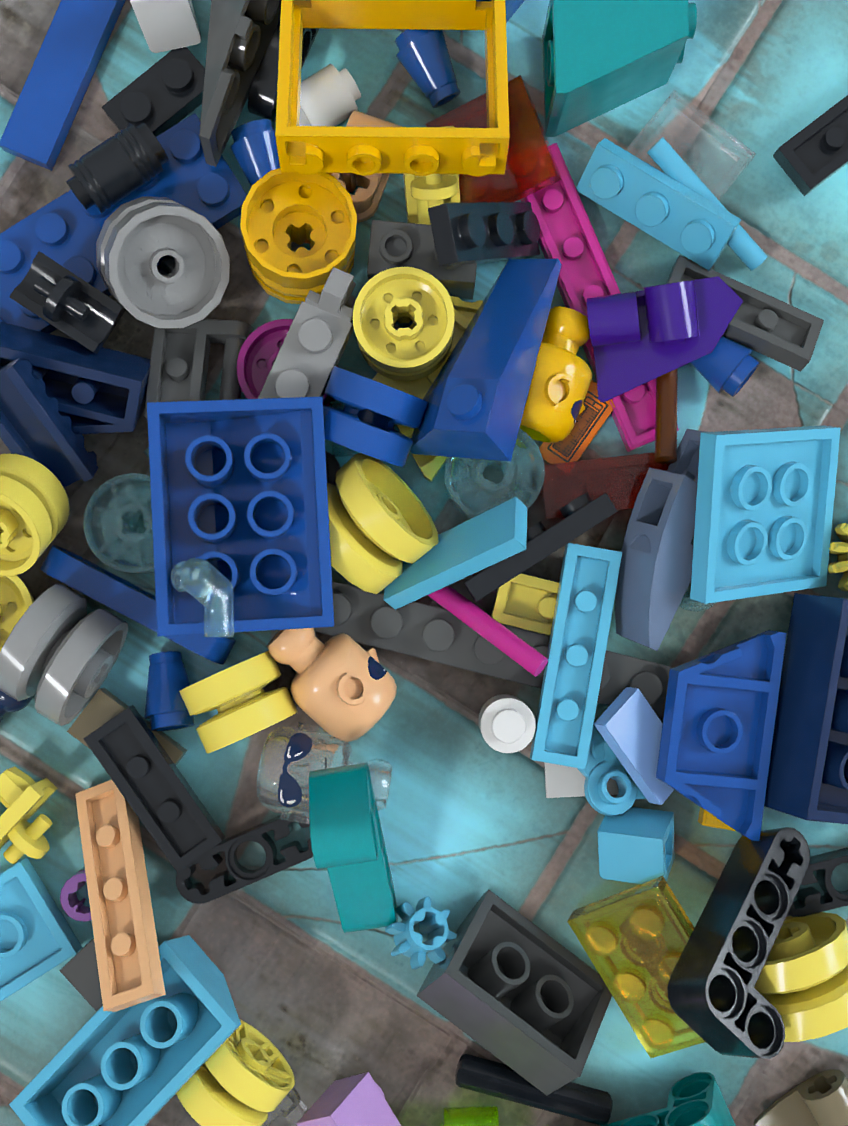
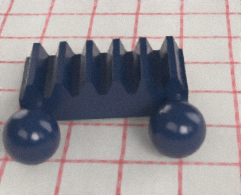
[0,358,98,487]

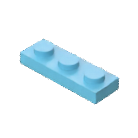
[576,138,741,271]

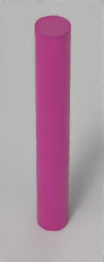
[427,585,548,677]

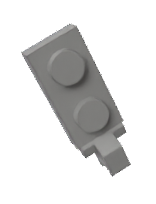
[258,267,356,399]

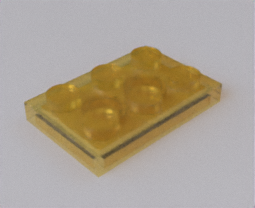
[567,876,705,1059]

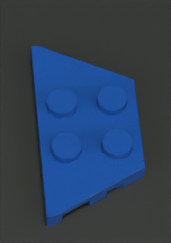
[656,630,787,841]

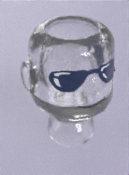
[257,722,393,824]

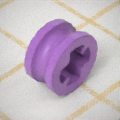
[60,869,91,922]

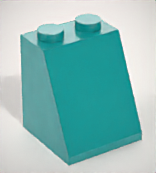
[542,0,697,137]

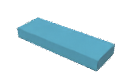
[383,497,527,610]

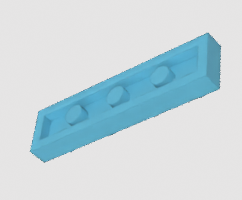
[530,543,622,769]

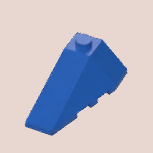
[410,259,562,462]

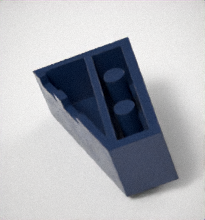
[0,322,151,434]

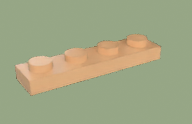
[75,779,166,1012]

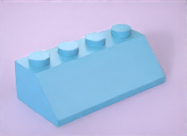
[9,935,241,1126]

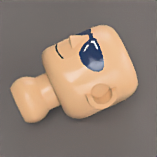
[267,628,397,742]

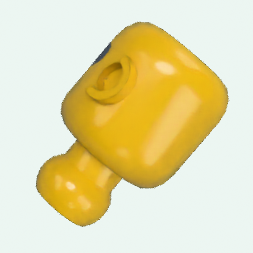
[518,306,593,443]

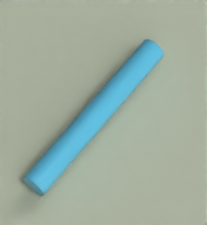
[647,137,768,271]

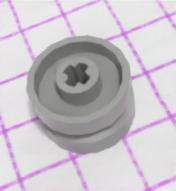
[96,196,230,328]
[0,584,128,726]

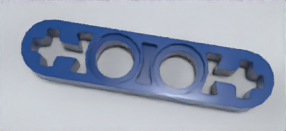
[40,545,236,665]

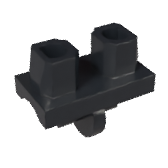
[9,251,126,354]

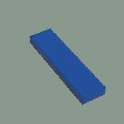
[0,0,126,171]

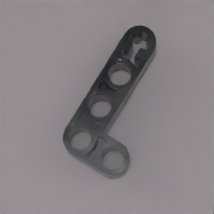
[667,827,810,1059]

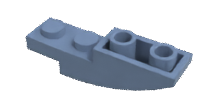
[615,429,705,651]

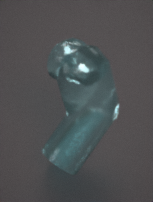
[171,557,234,637]

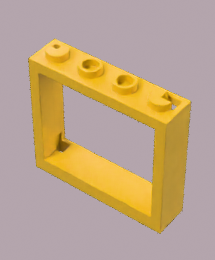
[275,0,510,177]

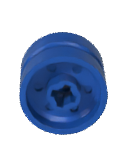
[323,366,429,467]

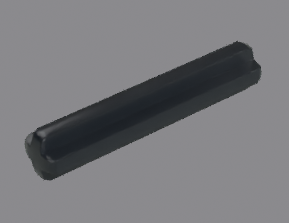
[455,1054,613,1126]

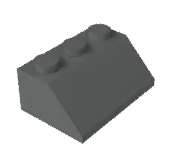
[416,890,616,1096]

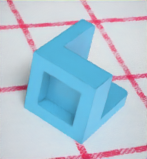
[597,807,675,888]

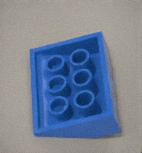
[147,396,334,637]

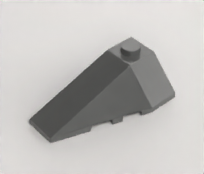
[199,0,281,167]

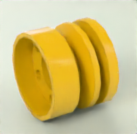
[240,168,357,304]

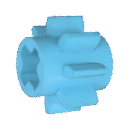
[385,896,457,969]

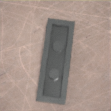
[666,255,824,372]

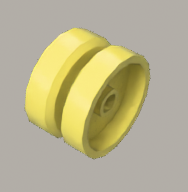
[327,453,439,594]
[754,912,848,1042]

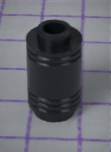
[66,122,169,213]

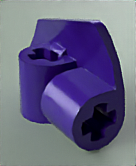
[587,276,743,402]

